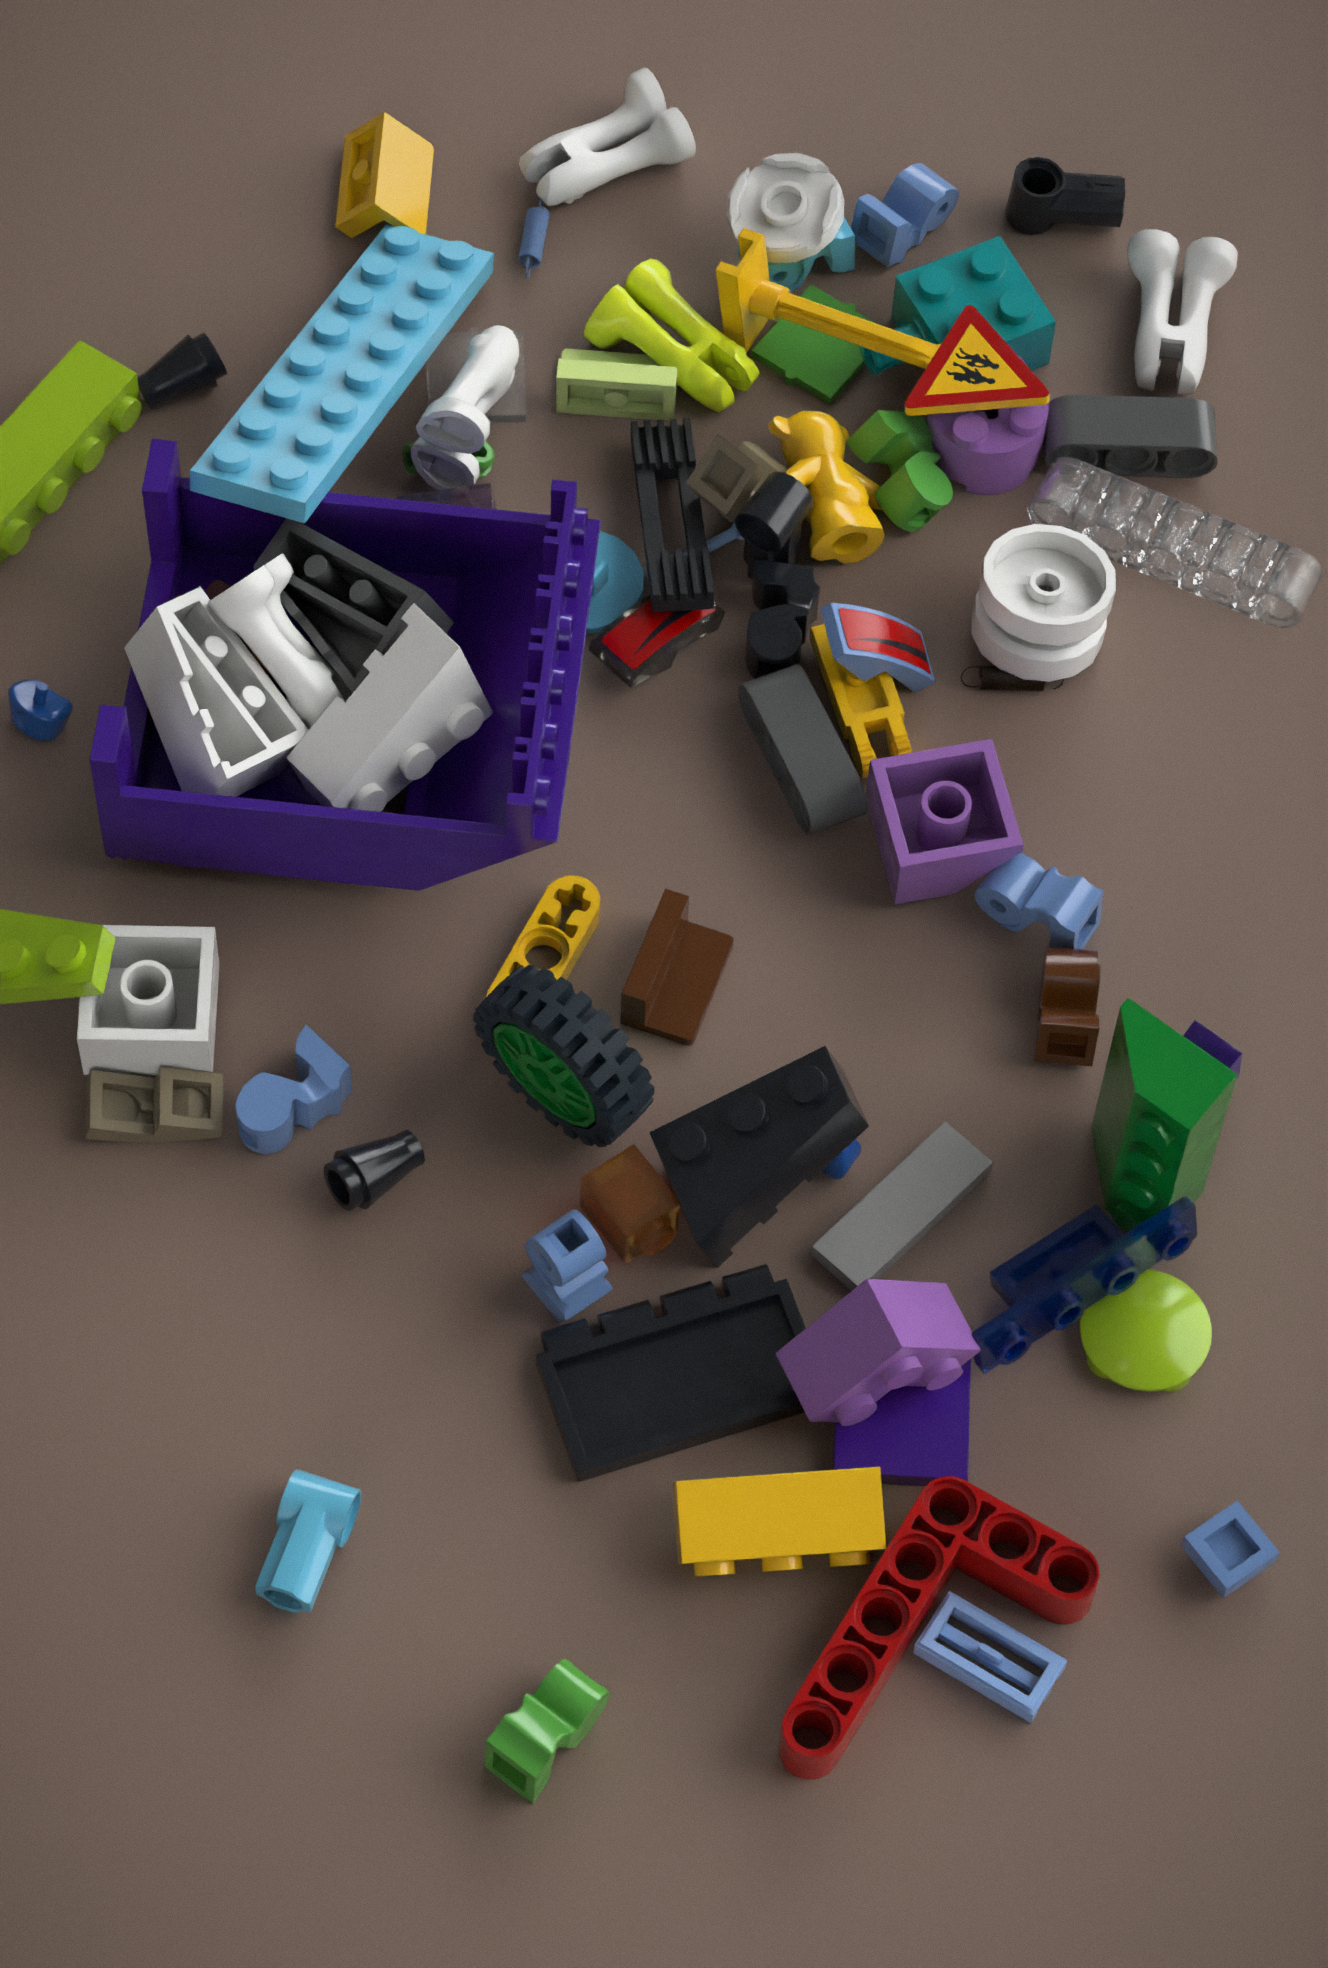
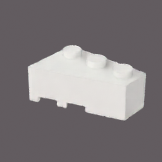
[124,587,309,797]
[286,603,493,812]

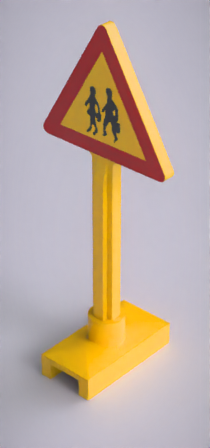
[715,228,1050,416]

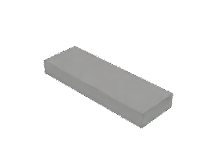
[811,1121,993,1291]

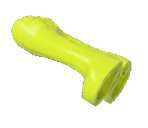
[584,259,760,413]

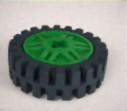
[473,965,655,1148]

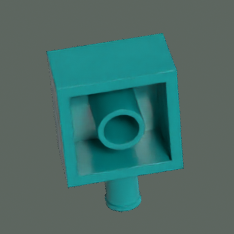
[860,236,1056,376]

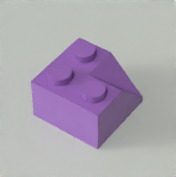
[866,739,1023,905]

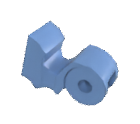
[851,163,959,268]
[974,853,1103,949]
[235,1025,352,1155]
[521,1209,613,1324]

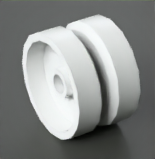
[971,524,1116,682]

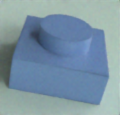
[1181,1500,1280,1598]

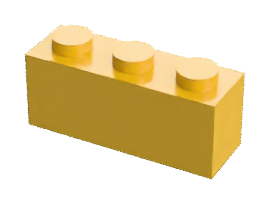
[672,1467,886,1577]

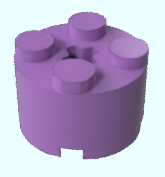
[926,357,1049,495]

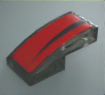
[588,594,725,688]

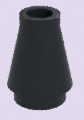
[137,332,227,409]
[324,1130,425,1211]

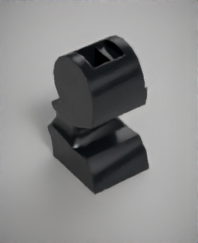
[745,559,820,678]

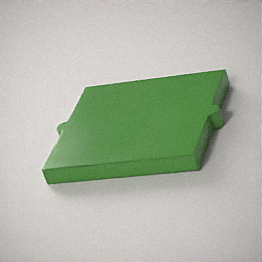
[751,284,877,405]

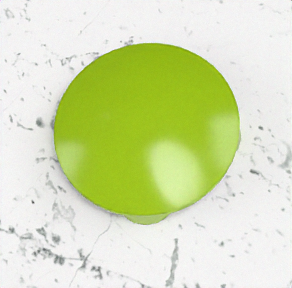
[1080,1269,1212,1392]

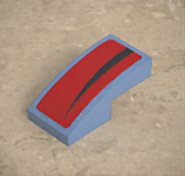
[820,603,935,693]

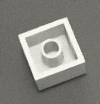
[77,925,220,1076]

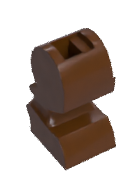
[1034,946,1101,1067]

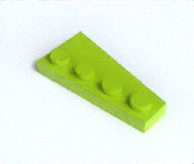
[0,909,116,1004]

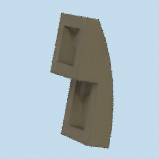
[84,1066,224,1143]

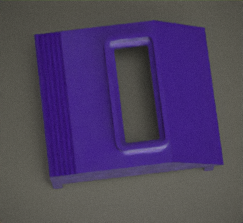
[89,439,601,891]

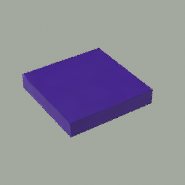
[833,1359,971,1486]

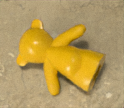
[768,410,885,564]

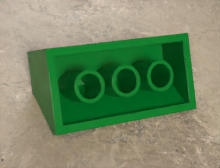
[1091,998,1238,1247]

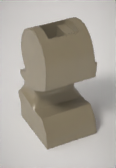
[686,433,788,523]

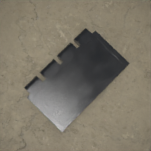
[536,1264,806,1482]

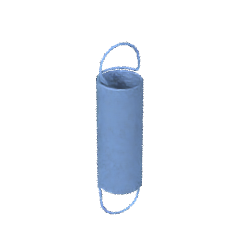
[518,197,550,278]

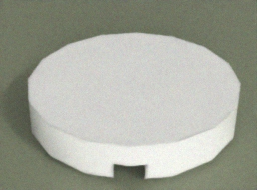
[727,153,845,263]

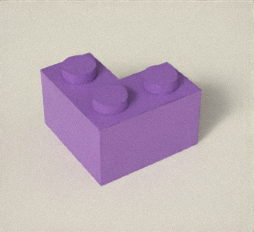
[775,1279,981,1426]

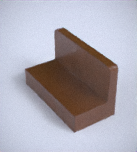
[620,888,734,1046]

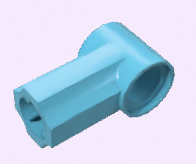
[255,1469,362,1613]

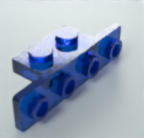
[971,1196,1197,1373]

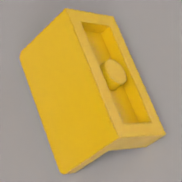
[335,112,434,238]

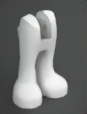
[519,67,696,206]
[1127,229,1238,395]
[410,325,519,495]
[208,553,352,729]

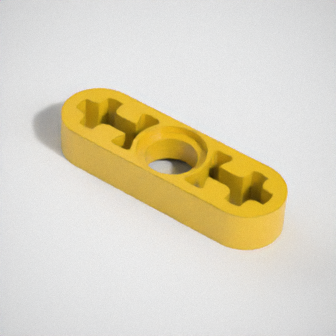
[486,875,600,997]

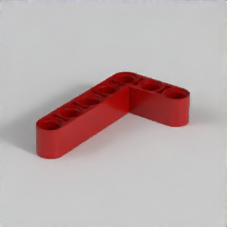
[779,1476,1100,1779]

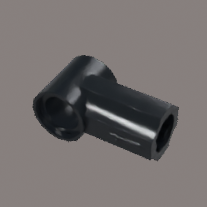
[1005,157,1126,235]
[735,472,814,579]

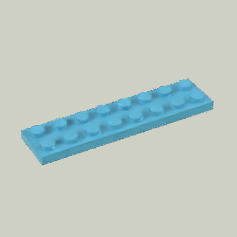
[190,224,494,523]

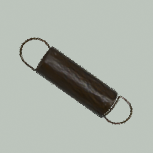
[961,665,1064,691]

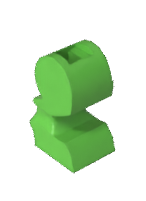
[846,410,953,532]
[484,1659,610,1804]

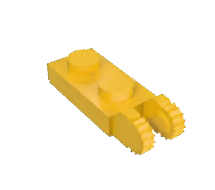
[809,624,912,779]

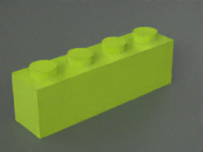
[0,340,142,565]

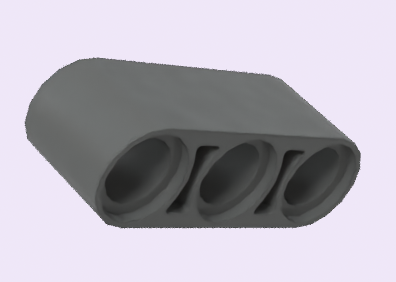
[1044,395,1218,478]
[738,664,868,835]

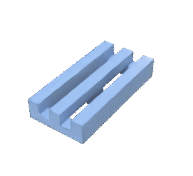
[913,1591,1067,1723]

